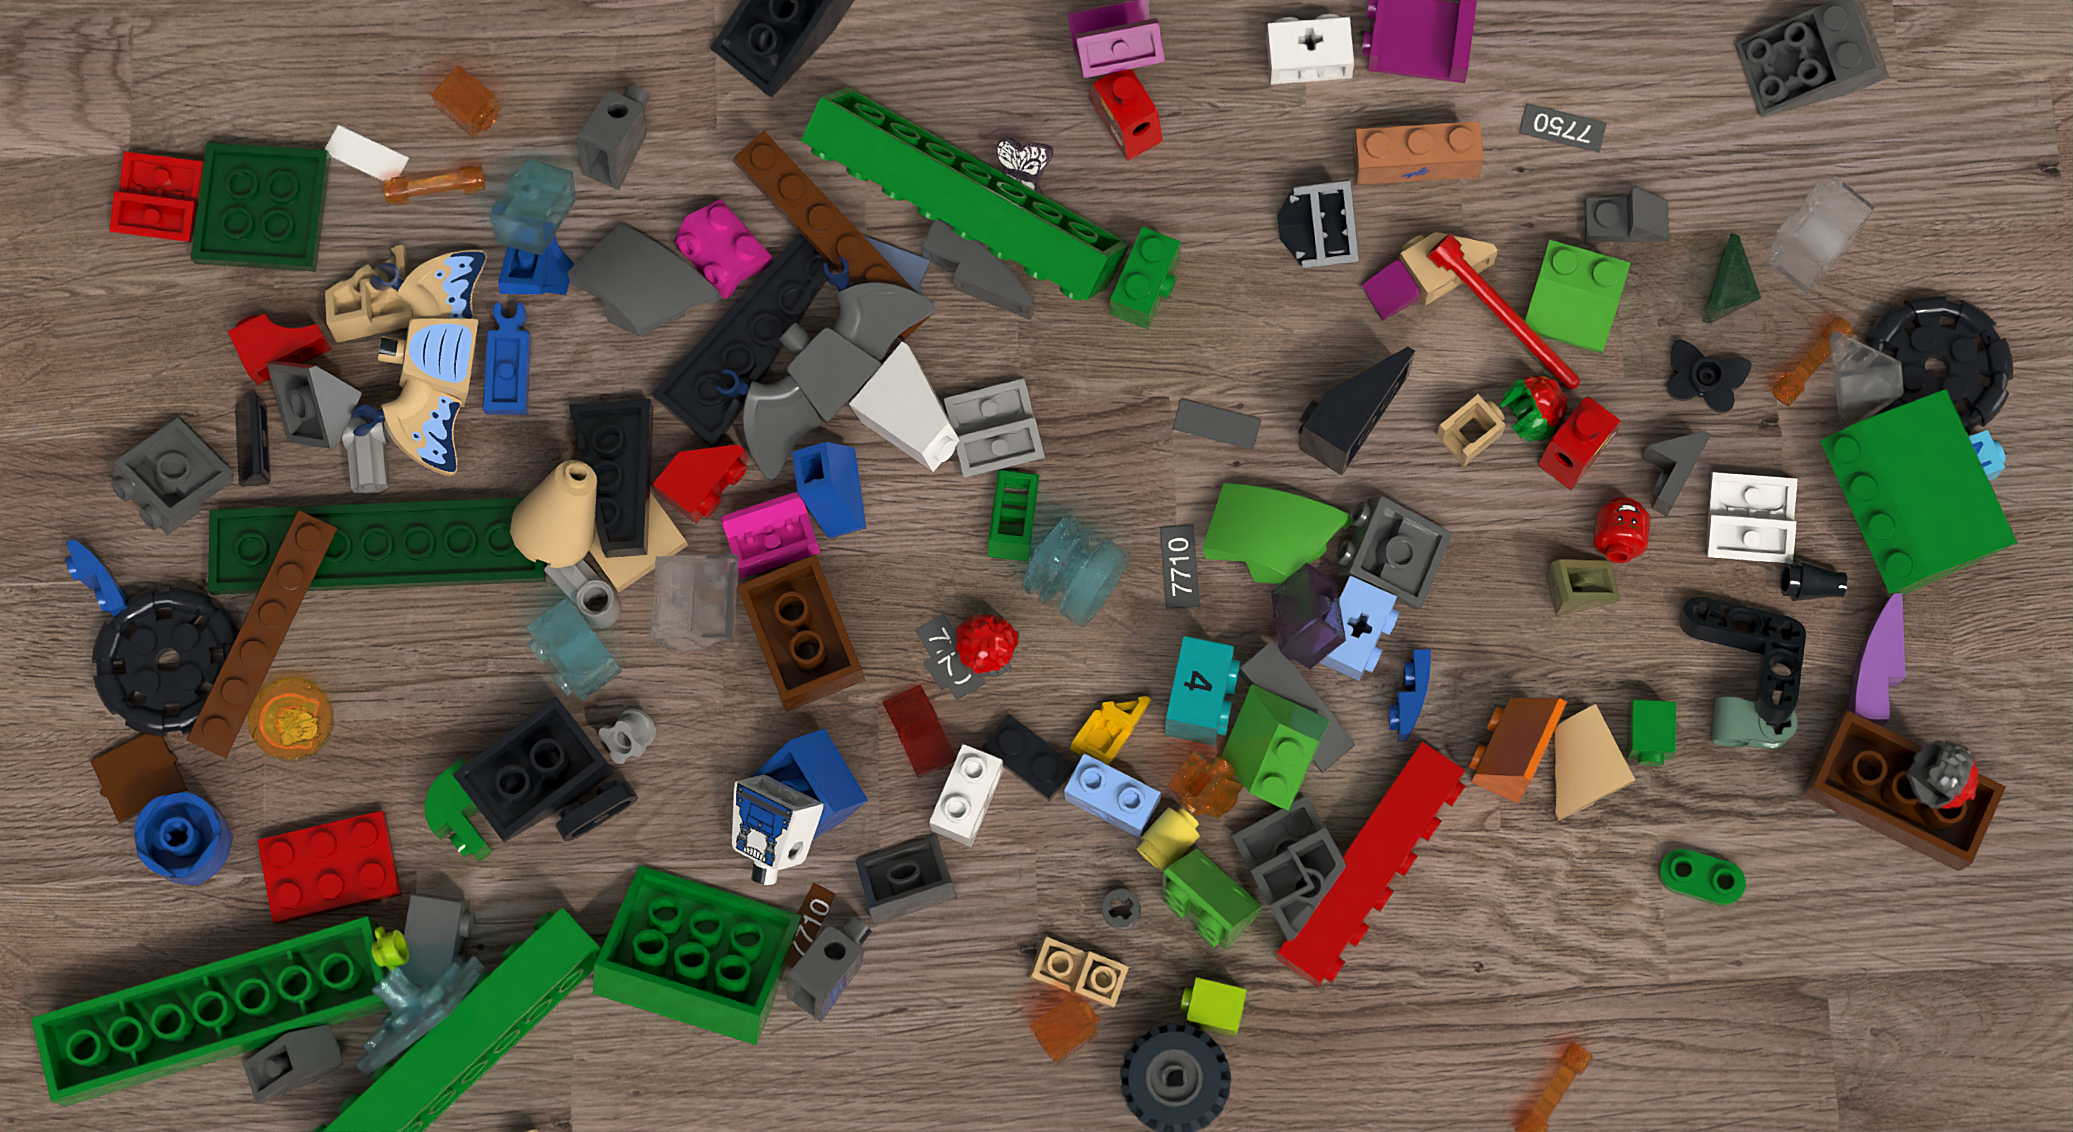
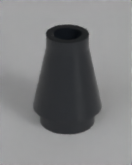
[1780,559,1847,601]

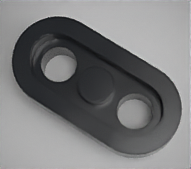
[555,779,638,842]

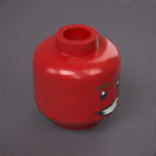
[1593,497,1651,563]

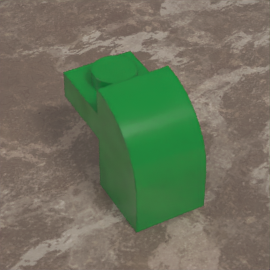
[425,758,493,862]

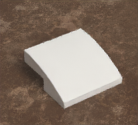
[1707,472,1798,563]

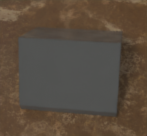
[267,361,362,449]
[855,835,957,925]

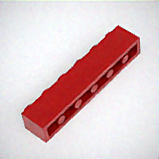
[1275,741,1466,988]

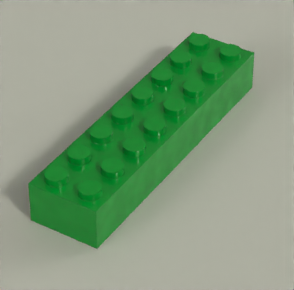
[801,87,1131,301]
[313,908,602,1132]
[31,916,399,1107]

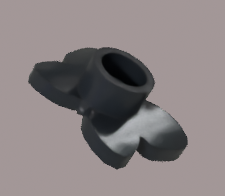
[1667,339,1752,413]

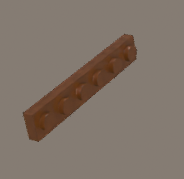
[732,130,935,342]
[186,510,337,758]

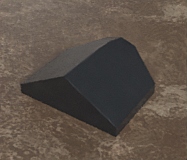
[1277,179,1359,268]

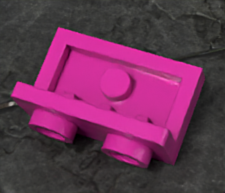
[674,199,773,299]
[721,491,820,579]

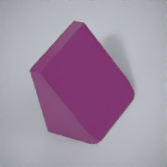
[1361,259,1420,321]

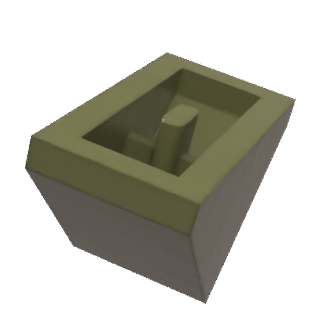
[1546,559,1621,616]

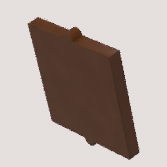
[90,734,188,824]

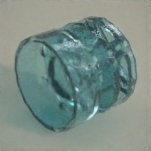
[1021,514,1130,628]

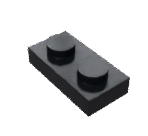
[982,714,1076,802]

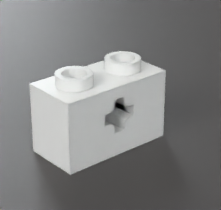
[1266,14,1354,84]

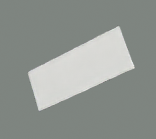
[324,125,409,186]

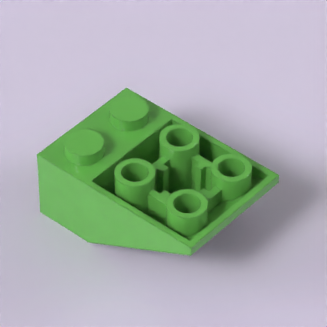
[1162,848,1262,950]

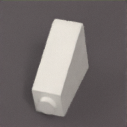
[849,342,960,472]

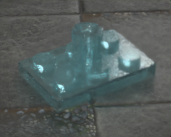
[356,956,485,1077]

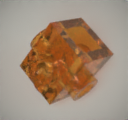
[1168,751,1244,819]

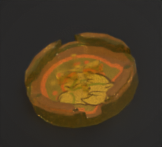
[248,677,334,762]

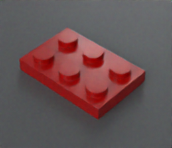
[257,810,402,925]

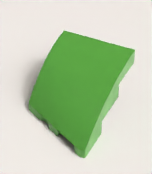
[1202,483,1351,585]

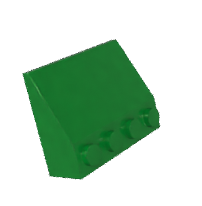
[1820,389,2018,596]
[593,865,802,1046]

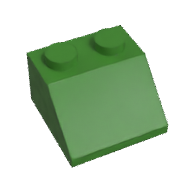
[1525,240,1630,354]
[1221,684,1330,811]

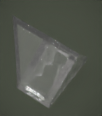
[1830,331,1904,431]

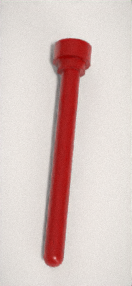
[1426,233,1580,390]

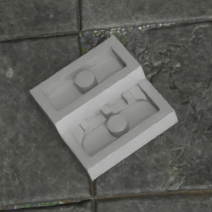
[944,379,1045,478]

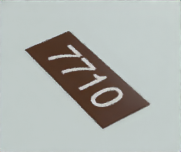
[786,883,836,968]

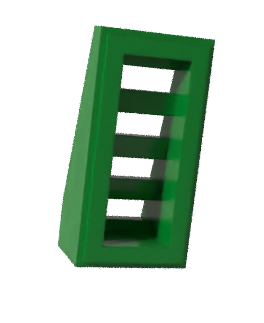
[987,470,1040,561]

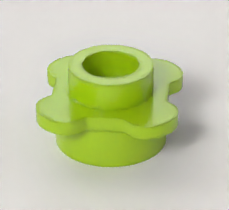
[372,926,410,977]

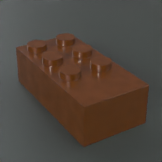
[1801,710,2006,871]

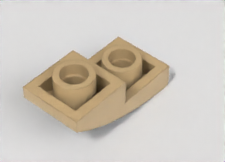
[1028,937,1129,1008]

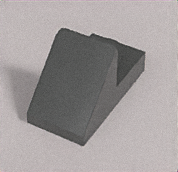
[1584,187,1669,242]
[1642,431,1711,517]

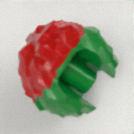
[1499,375,1569,442]

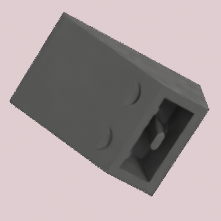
[1736,0,1890,117]

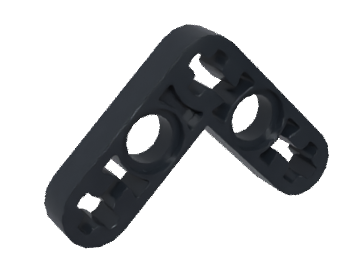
[1680,597,1806,724]

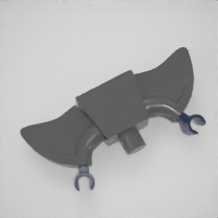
[716,256,935,480]

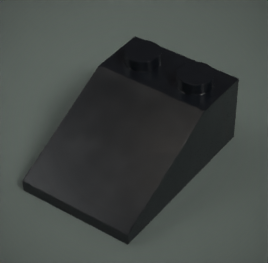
[710,0,855,97]
[1298,347,1415,476]
[452,697,613,843]

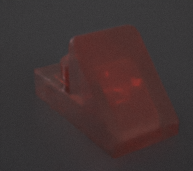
[882,684,956,779]

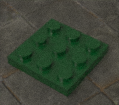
[191,142,331,272]

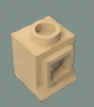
[1436,394,1506,467]

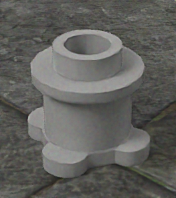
[598,708,656,764]

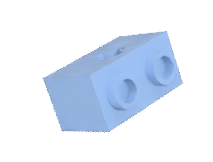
[1313,576,1400,681]
[1064,753,1161,839]

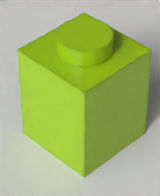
[1180,978,1247,1037]

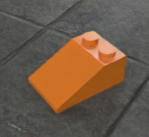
[1469,698,1567,804]

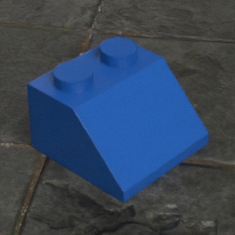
[749,728,868,840]

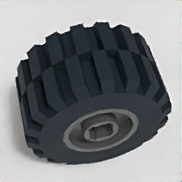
[1120,1023,1231,1132]

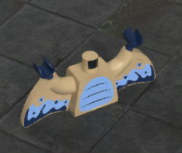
[350,250,487,477]

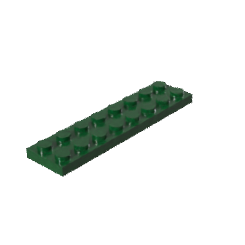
[208,497,546,595]

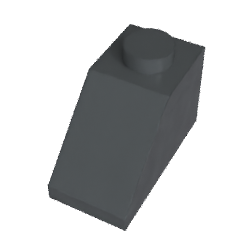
[243,1024,343,1104]

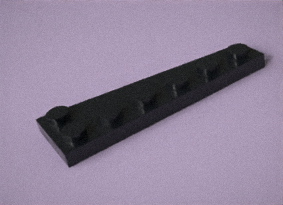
[652,233,834,448]

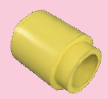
[1136,807,1200,872]

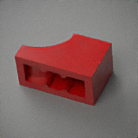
[227,313,332,386]

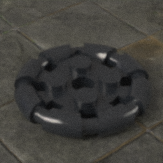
[1861,294,2014,435]
[92,586,239,737]

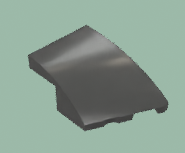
[567,223,721,336]
[1231,796,1347,942]

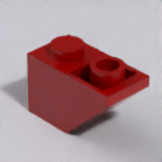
[653,444,749,524]

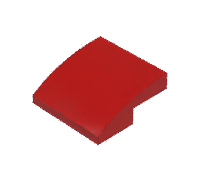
[109,151,204,242]

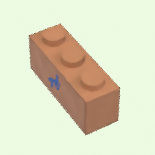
[1353,121,1484,185]

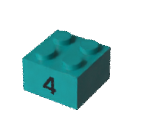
[1165,636,1240,746]

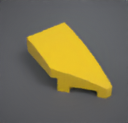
[1070,696,1151,766]

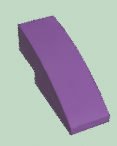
[1848,593,1906,727]

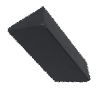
[235,393,271,487]

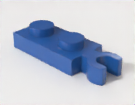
[483,303,531,415]

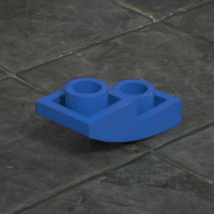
[65,539,128,617]
[1388,649,1431,742]

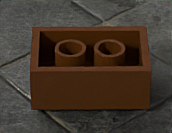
[737,554,866,712]

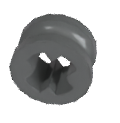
[1102,889,1141,930]

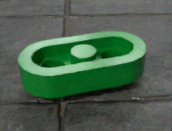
[1658,849,1746,907]

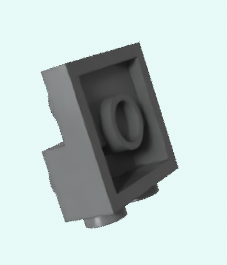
[111,417,234,535]
[1335,496,1452,610]

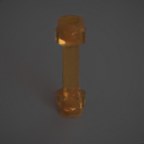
[383,165,486,205]
[1771,317,1855,406]
[1515,1042,1593,1132]

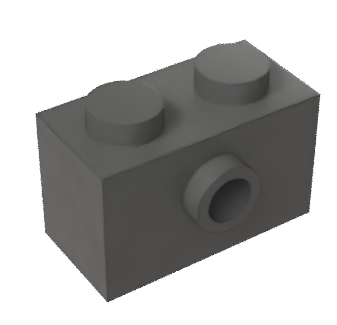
[397,893,474,989]

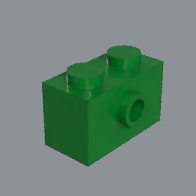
[1110,226,1181,330]

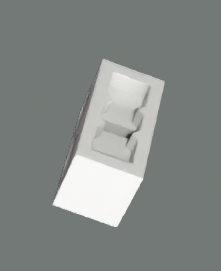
[929,744,1004,847]

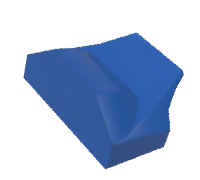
[498,223,574,295]

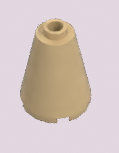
[510,460,597,568]

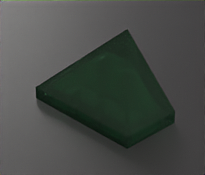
[1702,233,1761,324]

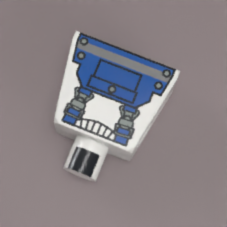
[732,774,824,885]

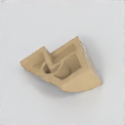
[325,245,413,343]
[1554,704,1635,821]

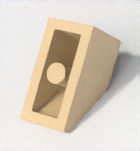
[1399,232,1498,306]

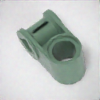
[1711,697,1798,750]

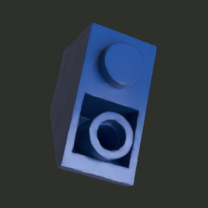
[792,442,867,538]

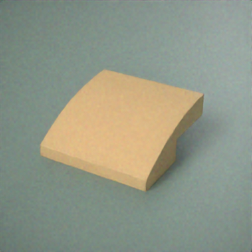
[589,492,688,593]

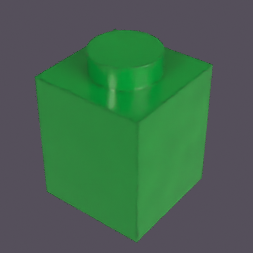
[1627,700,1676,766]

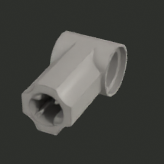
[342,408,389,494]
[544,559,621,628]

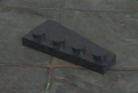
[569,399,654,558]

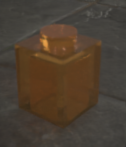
[431,65,501,138]
[1030,995,1100,1066]

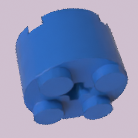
[134,792,233,885]

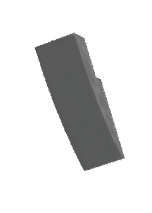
[922,220,1034,320]
[1239,641,1355,773]

